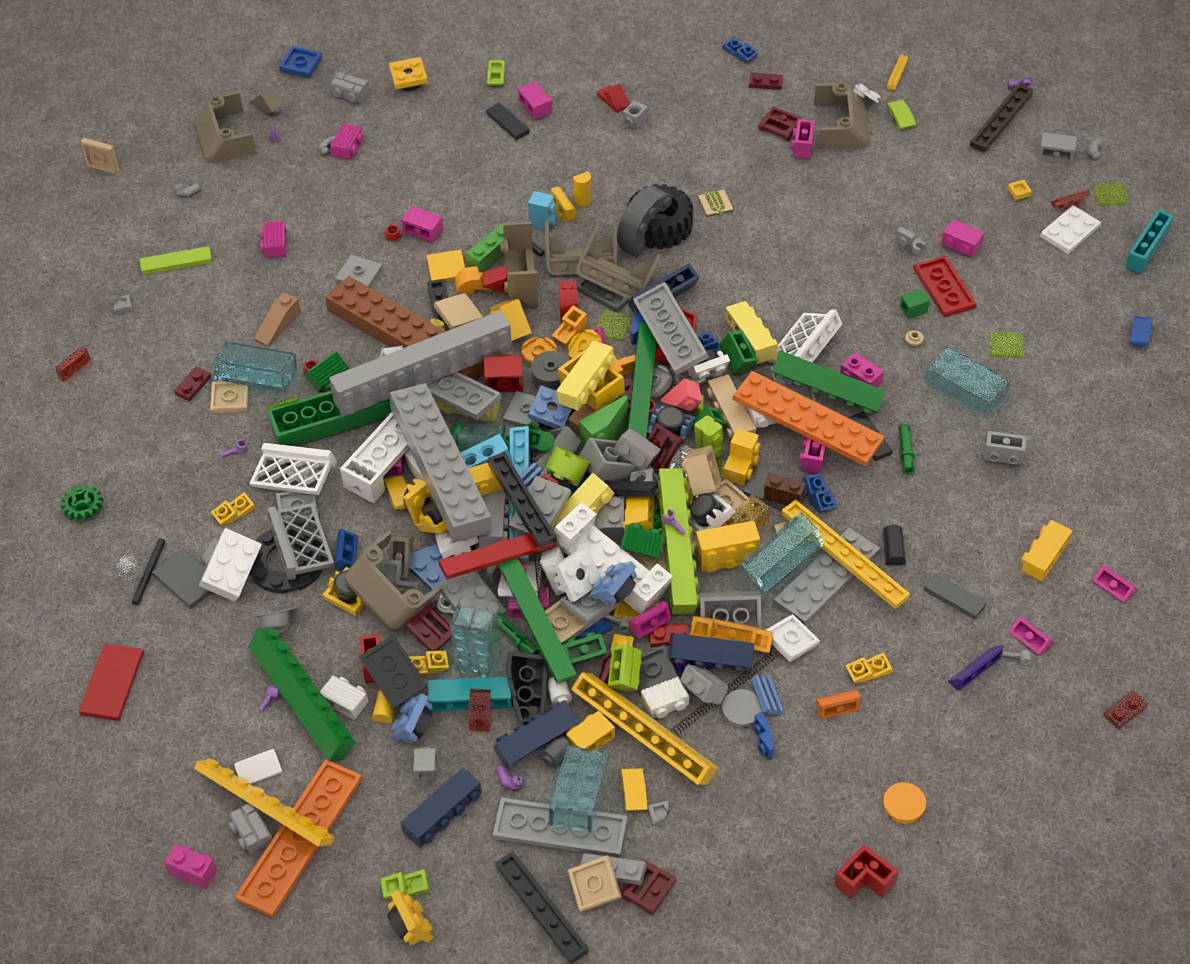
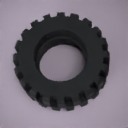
[627,184,693,249]

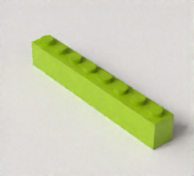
[657,468,700,615]

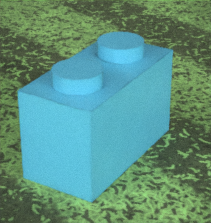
[528,191,557,230]

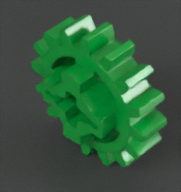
[60,484,104,522]

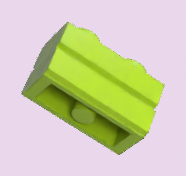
[695,415,724,458]
[608,644,642,693]

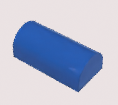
[334,529,358,571]

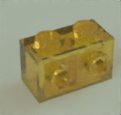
[726,494,770,528]

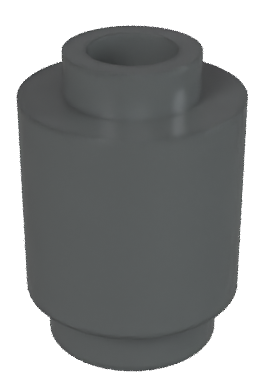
[541,737,572,767]

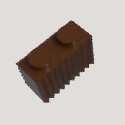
[763,473,806,506]

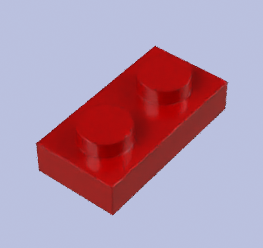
[649,623,690,647]

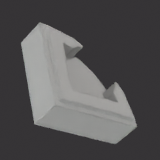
[114,294,133,314]
[648,801,669,826]

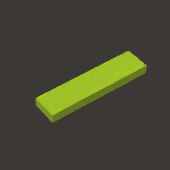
[140,246,212,275]

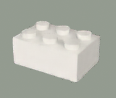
[198,528,262,602]

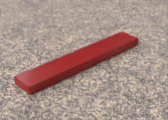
[439,534,557,580]

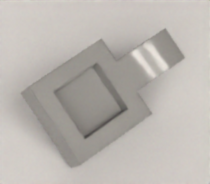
[896,227,926,255]

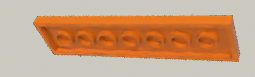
[733,371,885,467]
[235,759,362,918]

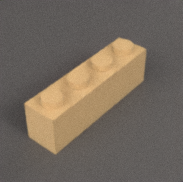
[705,375,756,440]

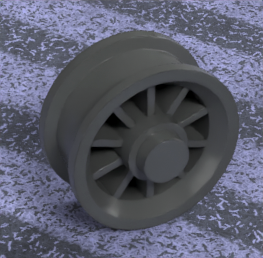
[531,351,570,391]

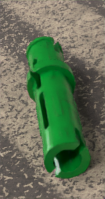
[898,424,915,475]
[492,613,540,655]

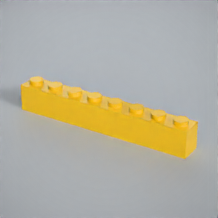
[571,672,719,785]

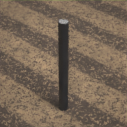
[131,538,166,605]

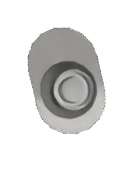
[254,605,300,634]

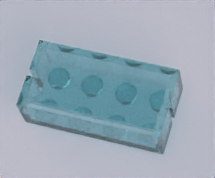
[213,341,297,392]
[924,346,1010,417]
[741,513,824,595]
[450,604,502,677]
[549,746,609,832]

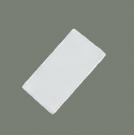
[234,749,283,785]

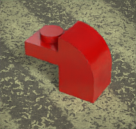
[558,280,578,322]

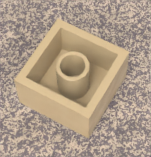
[682,445,722,496]

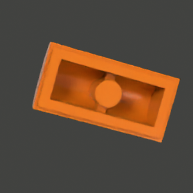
[816,690,860,719]

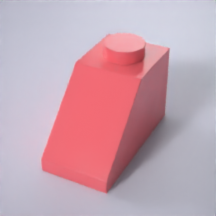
[661,378,702,412]

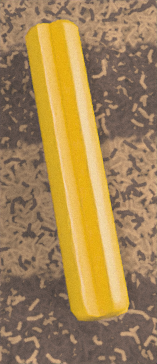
[887,54,908,91]

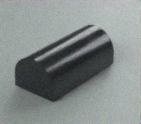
[882,525,906,565]

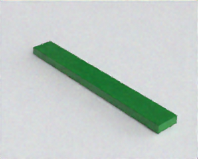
[627,322,656,439]
[497,558,576,684]

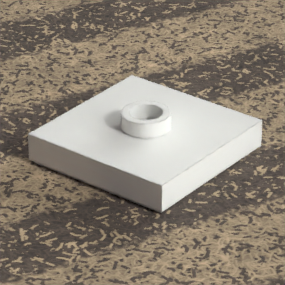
[766,614,820,662]

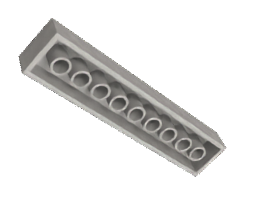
[329,310,512,417]
[390,383,491,543]

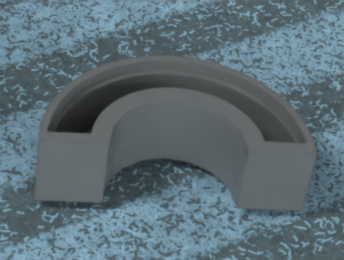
[617,186,673,257]

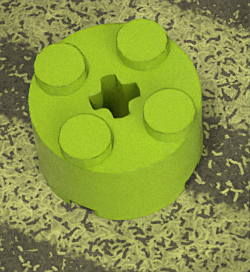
[544,446,590,487]

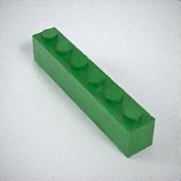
[772,351,885,414]

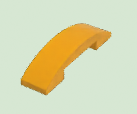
[690,616,773,653]

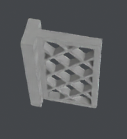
[268,503,334,580]

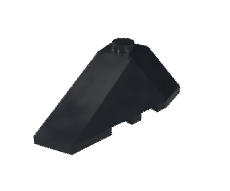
[506,651,548,725]

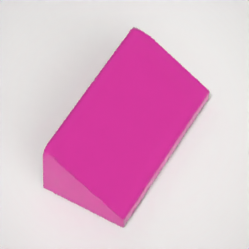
[1091,565,1138,604]
[1007,616,1054,656]

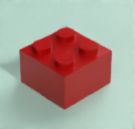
[484,354,523,393]

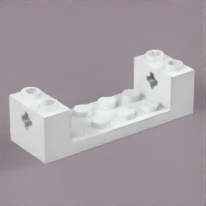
[340,412,409,504]
[554,502,672,614]

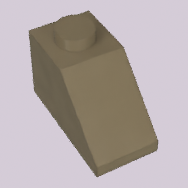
[250,87,285,115]
[389,535,414,577]

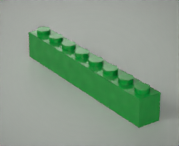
[248,628,355,761]

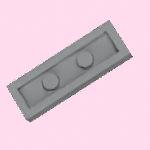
[580,853,647,885]

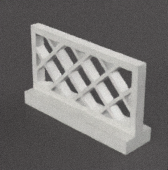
[768,309,842,364]
[249,443,337,495]

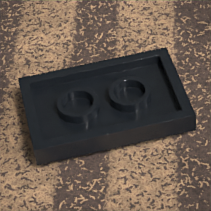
[359,634,428,709]

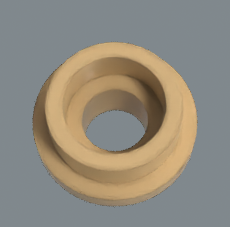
[905,330,924,347]

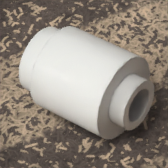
[547,677,572,705]

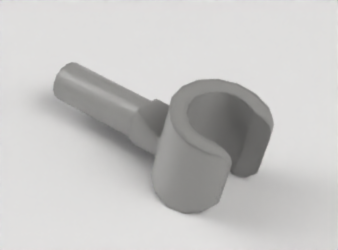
[603,613,630,632]
[1002,650,1031,665]

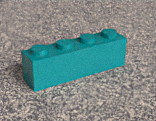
[1125,209,1174,274]
[428,676,512,712]

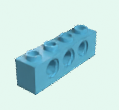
[460,434,513,468]

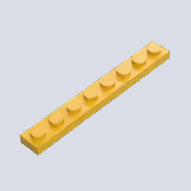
[781,500,910,609]
[194,758,334,847]

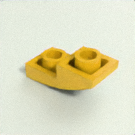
[384,475,407,510]
[211,492,257,526]
[409,651,449,676]
[845,652,893,683]
[621,768,647,811]

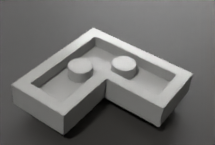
[380,558,420,595]

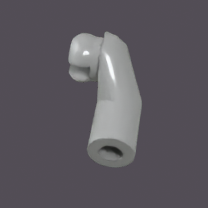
[318,135,335,155]
[1086,139,1103,159]
[174,183,201,197]

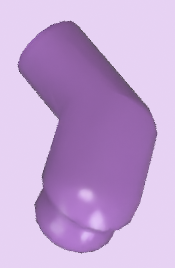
[1007,76,1032,89]
[496,765,523,790]

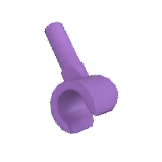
[268,125,280,142]
[221,439,247,457]
[663,509,686,535]
[258,686,281,712]

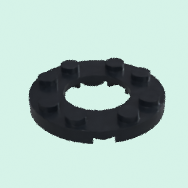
[249,526,326,594]

